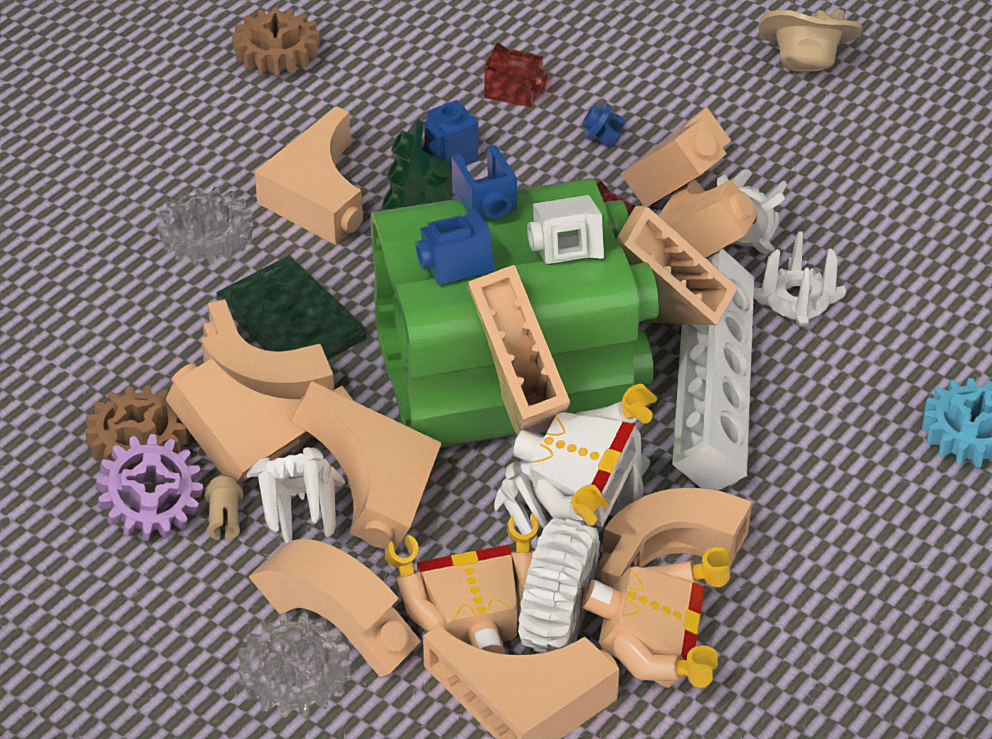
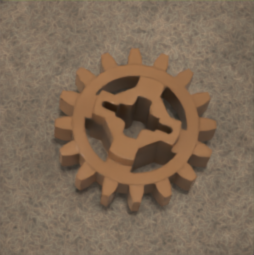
[232,7,320,76]
[85,385,189,470]

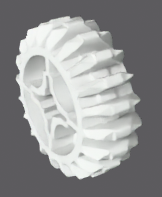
[518,518,600,653]

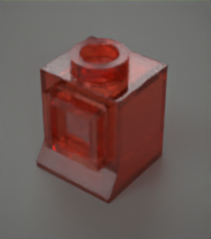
[484,42,548,108]

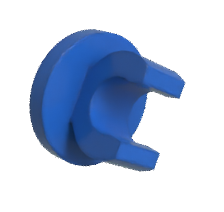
[581,102,626,148]

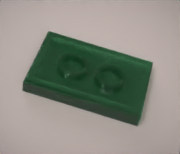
[216,255,367,360]

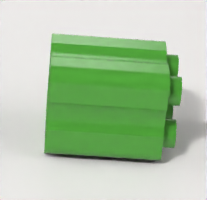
[371,178,659,448]

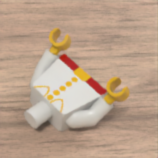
[513,384,657,527]

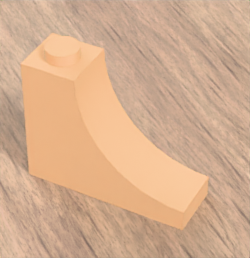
[254,106,363,245]
[621,107,731,207]
[659,179,758,258]
[616,206,738,325]
[468,265,570,436]
[165,358,353,485]
[291,381,441,552]
[423,625,619,739]

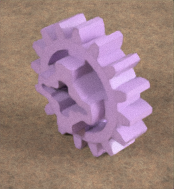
[95,434,203,541]

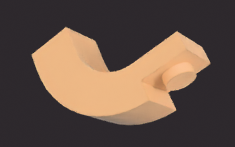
[201,299,334,399]
[596,488,752,587]
[249,539,421,677]

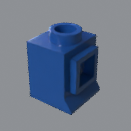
[422,100,479,166]
[452,145,517,220]
[415,208,495,285]

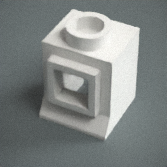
[527,195,604,264]

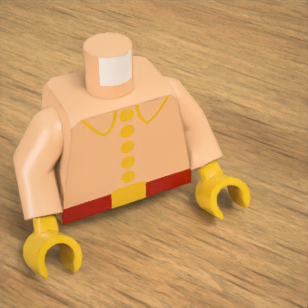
[384,513,539,654]
[580,547,730,688]

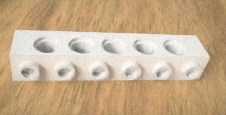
[672,248,754,491]

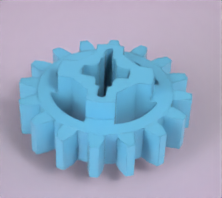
[922,378,992,468]

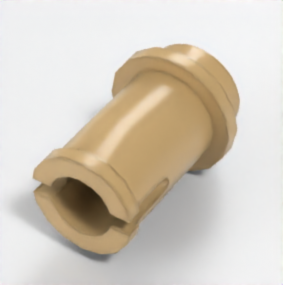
[205,476,243,541]

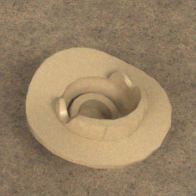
[759,9,862,72]

